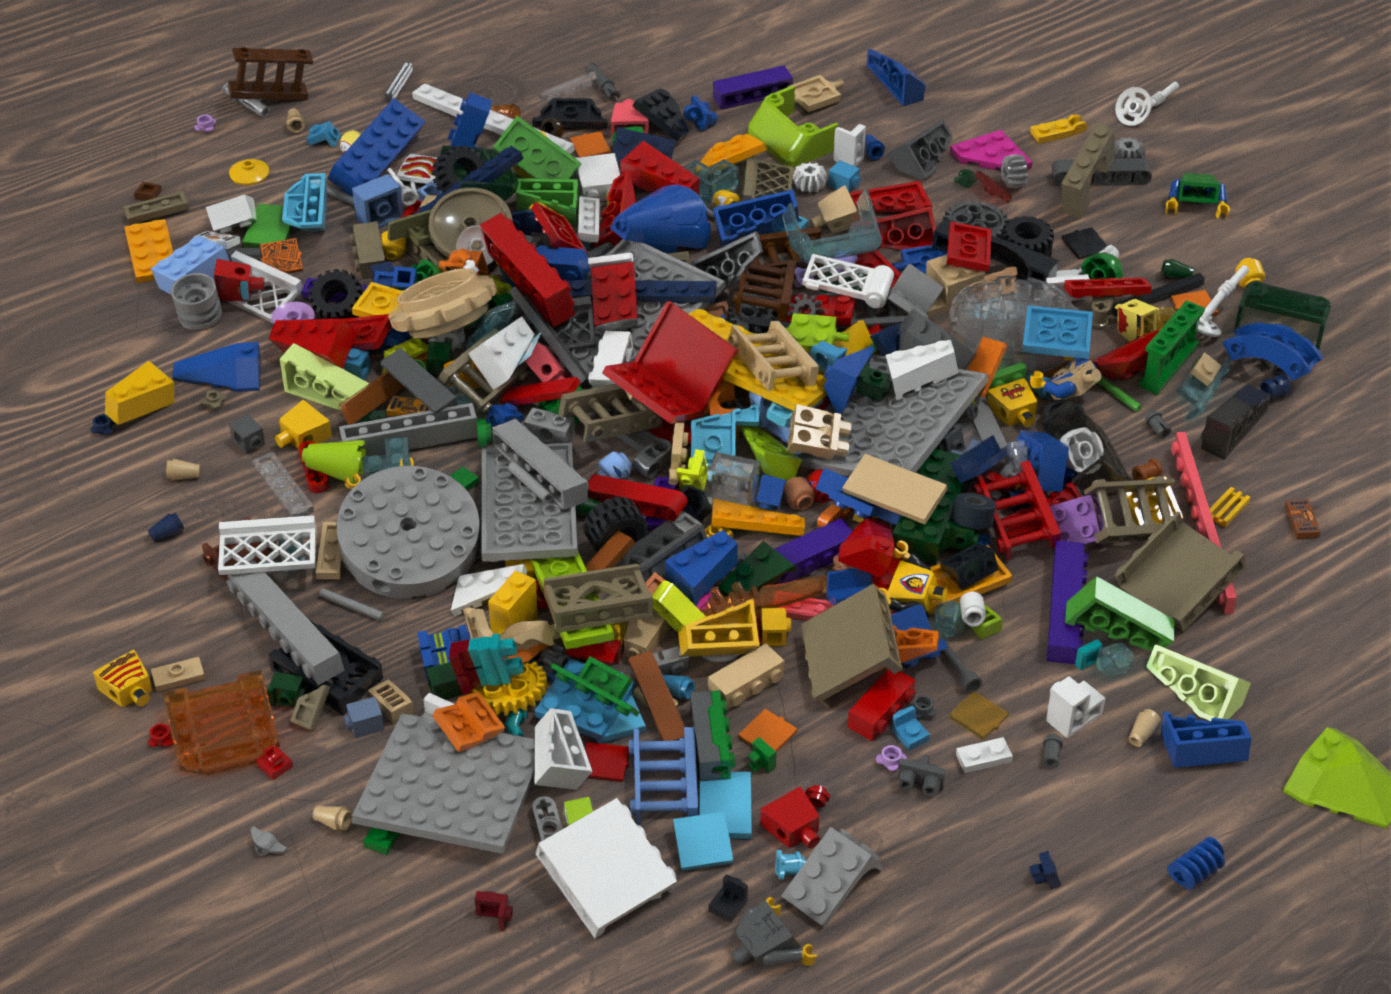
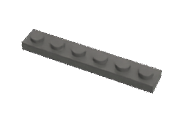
[509,286,592,389]

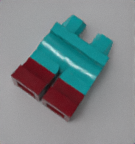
[449,633,524,695]

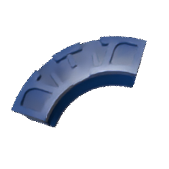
[1223,322,1323,381]

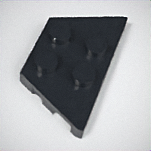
[532,98,608,129]

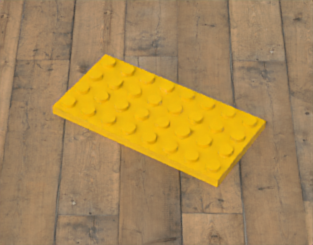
[689,309,828,411]

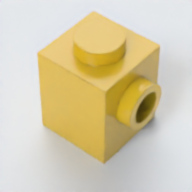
[761,608,791,646]

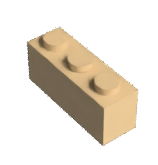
[708,643,784,710]

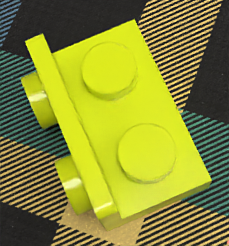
[676,449,709,491]

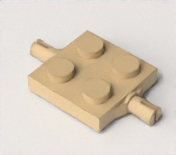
[788,75,844,112]
[668,423,688,487]

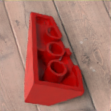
[838,516,894,578]

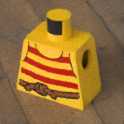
[93,649,152,707]

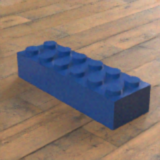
[327,98,426,197]

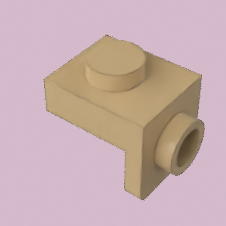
[1190,352,1221,386]

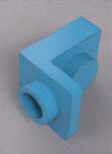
[892,706,930,751]

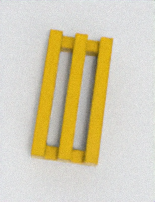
[1210,487,1251,528]

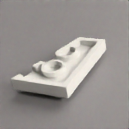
[451,564,527,617]

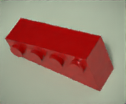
[620,141,699,195]
[268,319,357,369]

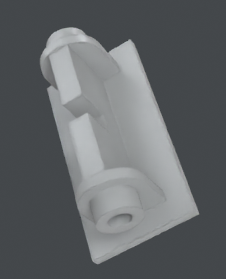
[653,646,689,675]

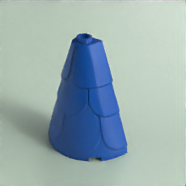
[610,185,711,249]

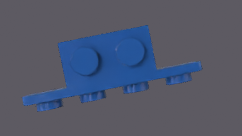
[816,468,901,525]

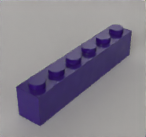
[1047,540,1088,664]

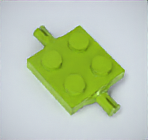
[784,313,849,352]

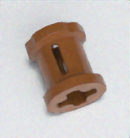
[1132,458,1163,480]

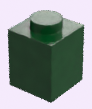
[426,342,453,376]
[426,662,463,700]

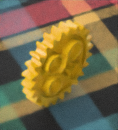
[468,661,548,716]

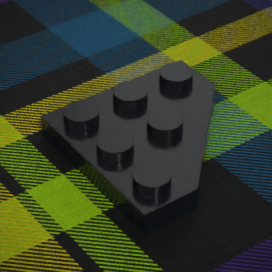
[632,88,689,142]

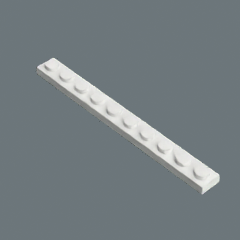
[412,84,574,154]

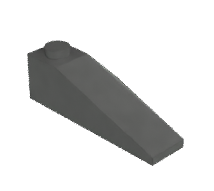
[888,119,953,180]
[690,232,763,296]

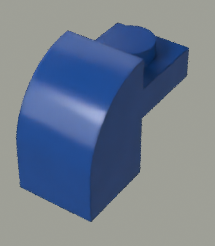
[374,266,417,291]

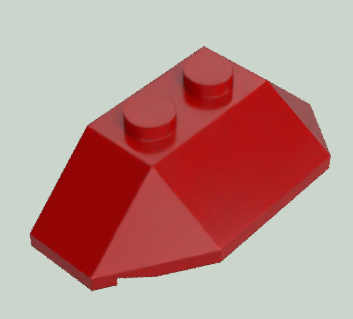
[1092,328,1162,381]

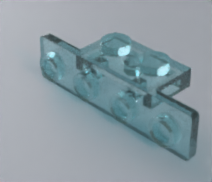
[1176,356,1232,420]

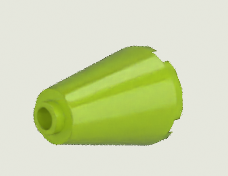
[302,440,366,484]

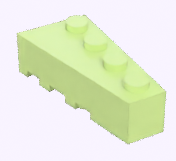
[280,343,369,410]

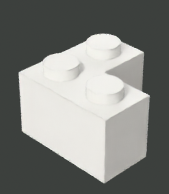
[1046,677,1105,739]

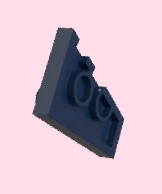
[612,127,676,165]

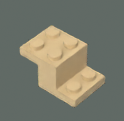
[926,255,985,318]

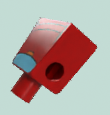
[214,259,265,302]

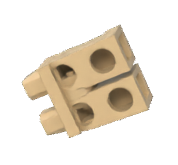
[787,404,852,460]

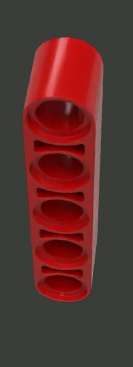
[587,474,688,521]

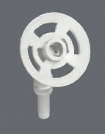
[1115,82,1179,126]
[1197,265,1249,337]

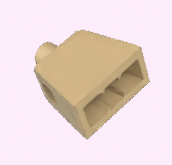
[811,185,863,234]

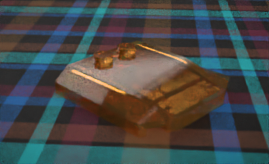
[163,670,280,775]

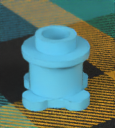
[775,850,806,880]

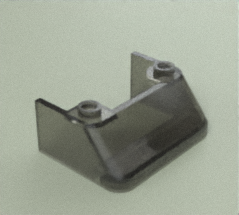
[1041,400,1132,497]

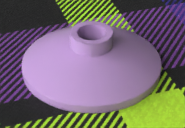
[272,302,315,324]

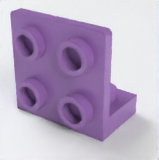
[1050,494,1107,545]

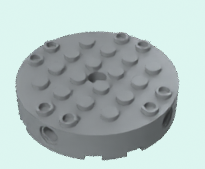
[337,466,479,599]

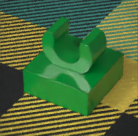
[747,737,776,773]

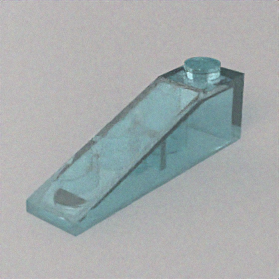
[464,301,516,352]

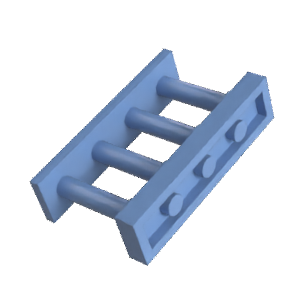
[629,727,698,825]

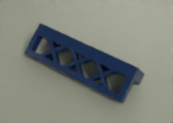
[950,435,1018,483]

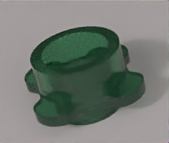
[954,169,978,188]

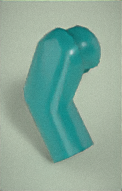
[505,708,527,737]

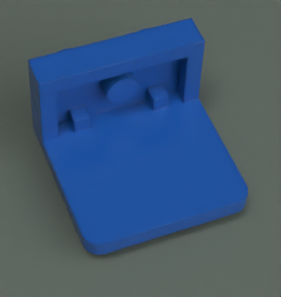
[891,605,947,668]

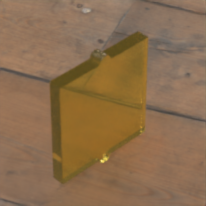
[949,691,1009,740]

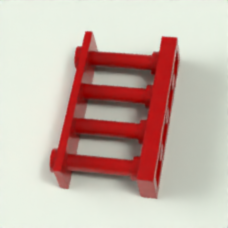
[974,460,1061,561]

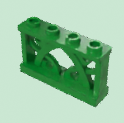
[1139,301,1205,395]

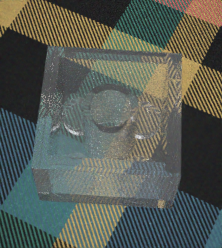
[708,452,760,507]

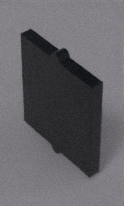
[1062,227,1107,260]

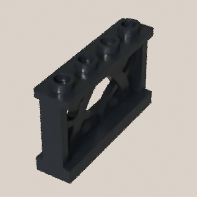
[268,620,383,716]

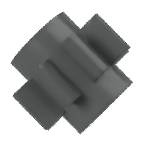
[540,643,571,674]

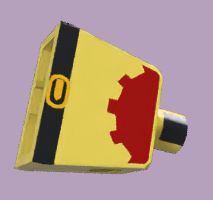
[1113,299,1157,342]

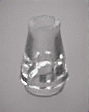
[1006,440,1028,474]

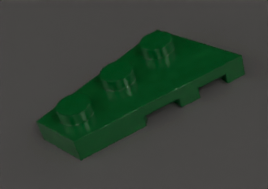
[716,541,797,607]

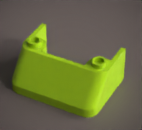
[748,86,839,168]

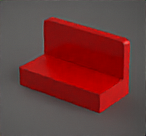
[566,639,622,665]

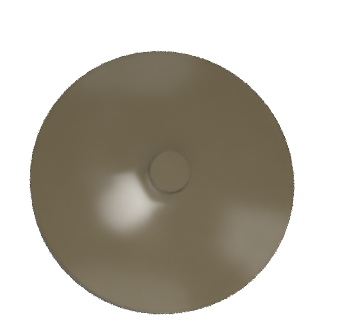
[429,188,512,257]

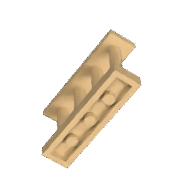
[728,321,819,391]

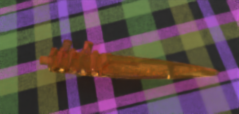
[700,575,827,617]

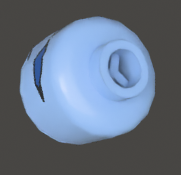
[597,451,632,480]

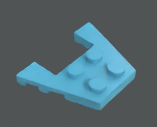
[691,404,759,486]

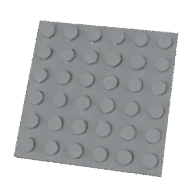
[352,713,535,854]

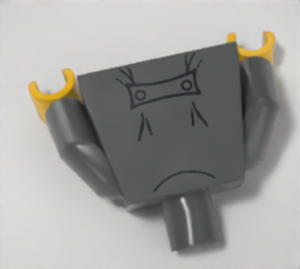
[731,897,817,967]

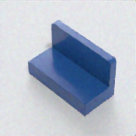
[826,568,872,606]

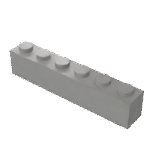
[339,403,478,458]
[492,419,589,510]

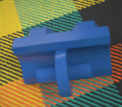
[683,96,718,131]

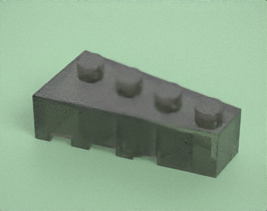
[1200,384,1271,460]

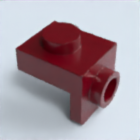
[474,891,513,931]

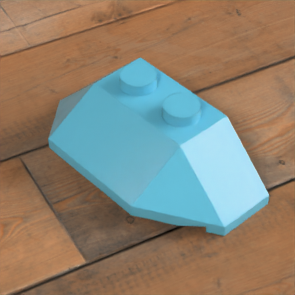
[282,173,327,232]

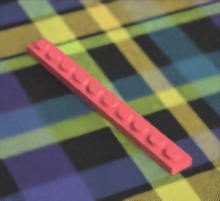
[1171,432,1237,614]

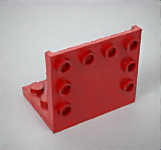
[602,301,739,424]

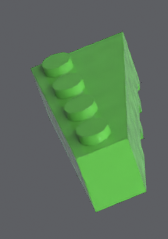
[1065,576,1174,651]

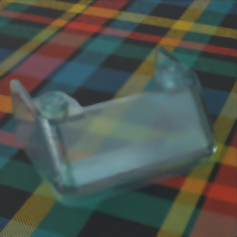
[782,189,882,263]

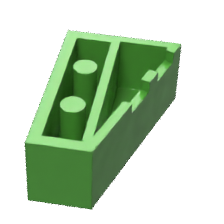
[516,178,579,225]

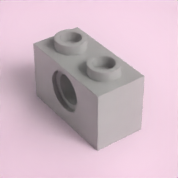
[524,408,575,444]

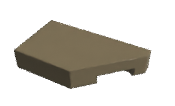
[290,685,330,730]

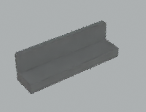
[381,348,457,414]

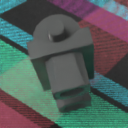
[898,755,946,797]

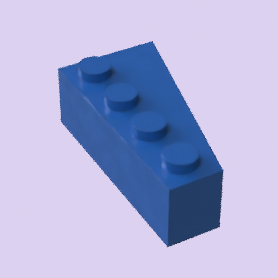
[713,190,799,247]
[499,245,590,288]

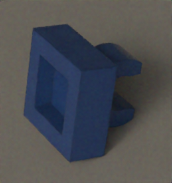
[1029,851,1062,889]

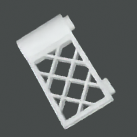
[802,254,894,309]

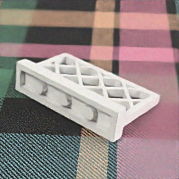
[226,251,303,323]
[218,515,317,575]

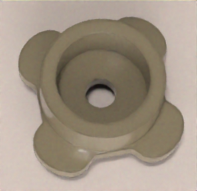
[201,390,227,411]

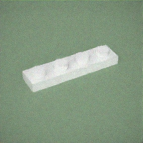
[577,196,600,243]

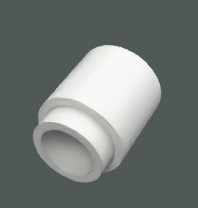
[959,592,986,626]

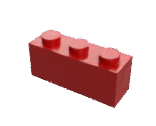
[847,669,916,741]

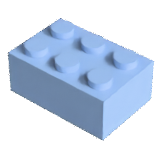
[151,235,229,295]

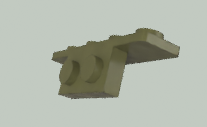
[387,209,433,247]

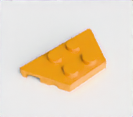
[693,133,767,178]

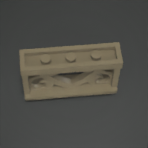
[544,564,653,633]

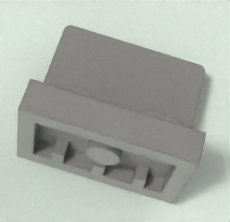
[887,264,943,318]

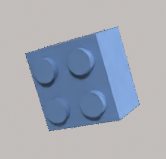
[352,174,403,229]

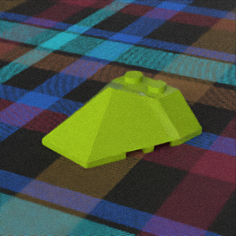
[1283,727,1391,829]

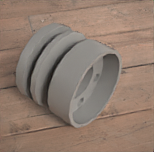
[171,273,223,330]

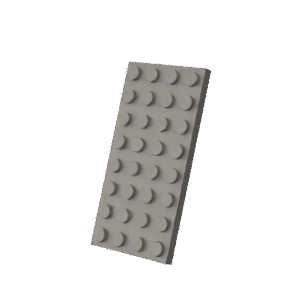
[482,443,578,562]

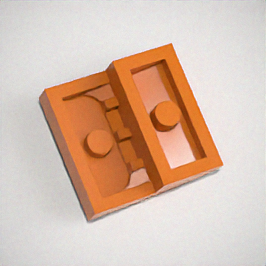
[433,692,505,752]

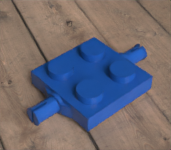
[892,245,947,275]

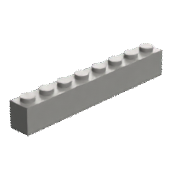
[226,559,345,685]

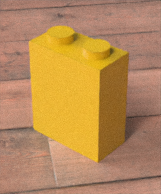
[488,570,538,635]

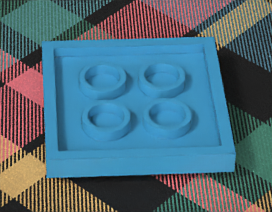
[1022,305,1093,359]
[535,659,636,741]

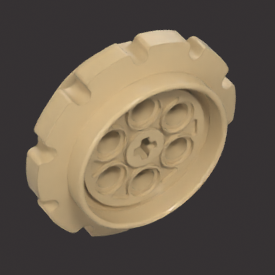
[388,268,497,338]

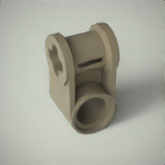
[1091,295,1115,329]

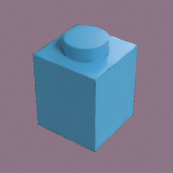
[828,160,861,193]

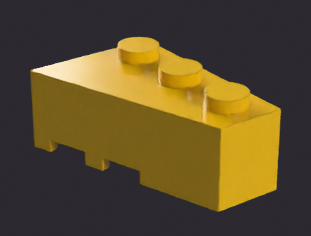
[105,361,174,425]

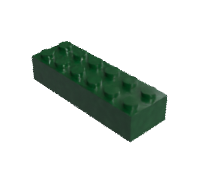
[893,449,972,565]

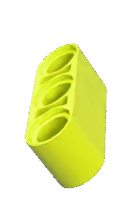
[652,581,706,633]

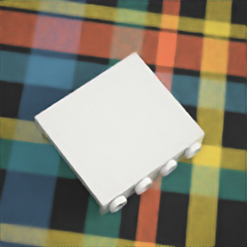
[536,798,677,939]

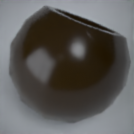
[539,118,564,138]

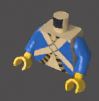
[1030,356,1101,400]

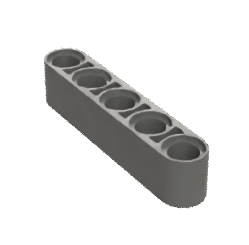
[1051,158,1152,186]

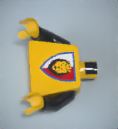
[879,541,947,613]

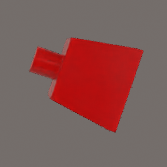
[760,786,820,849]

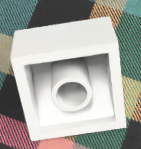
[206,194,257,234]

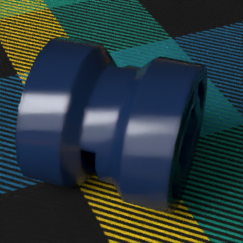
[1260,374,1291,402]

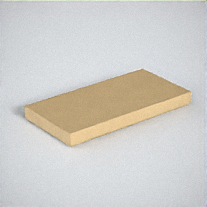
[842,454,947,524]

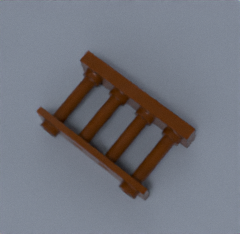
[227,47,313,100]
[739,227,831,285]
[732,260,796,322]

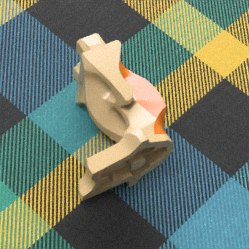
[463,607,561,663]

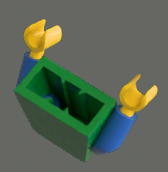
[1165,173,1230,219]

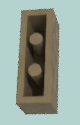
[350,222,385,280]

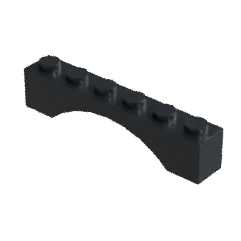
[932,218,1059,290]

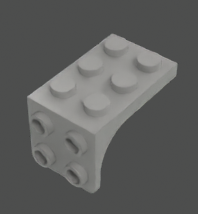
[781,827,884,928]

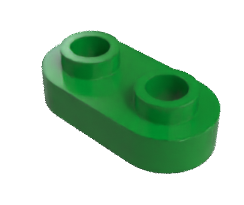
[477,419,492,448]

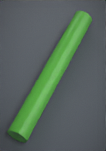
[1096,376,1142,412]

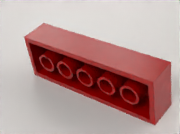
[480,213,575,328]

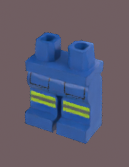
[417,625,471,682]

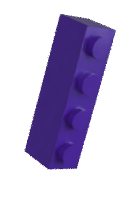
[713,65,793,110]
[774,518,853,588]

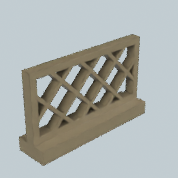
[741,155,793,201]

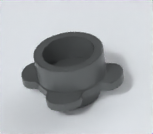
[909,695,937,719]

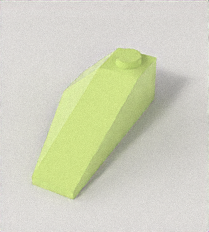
[1146,644,1251,721]

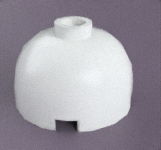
[1060,427,1103,474]

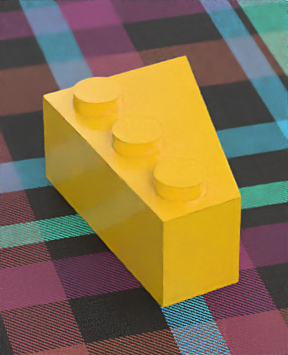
[678,599,759,657]

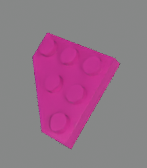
[950,130,1032,170]

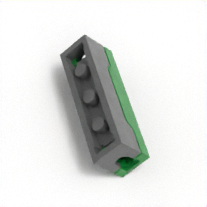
[690,690,735,781]

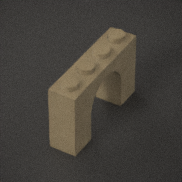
[1061,122,1115,219]

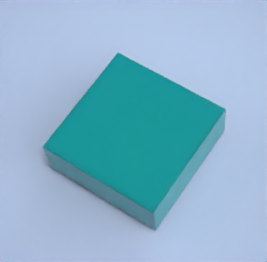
[1075,639,1102,671]

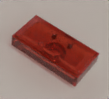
[974,170,1013,203]

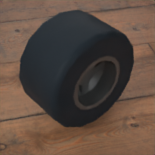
[951,493,996,530]

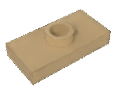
[151,657,205,692]

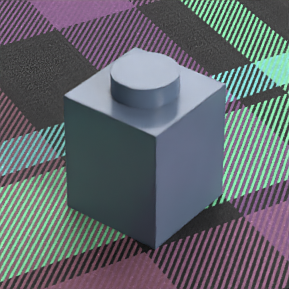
[344,697,384,739]

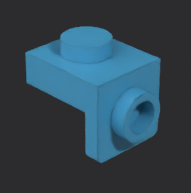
[306,121,341,148]

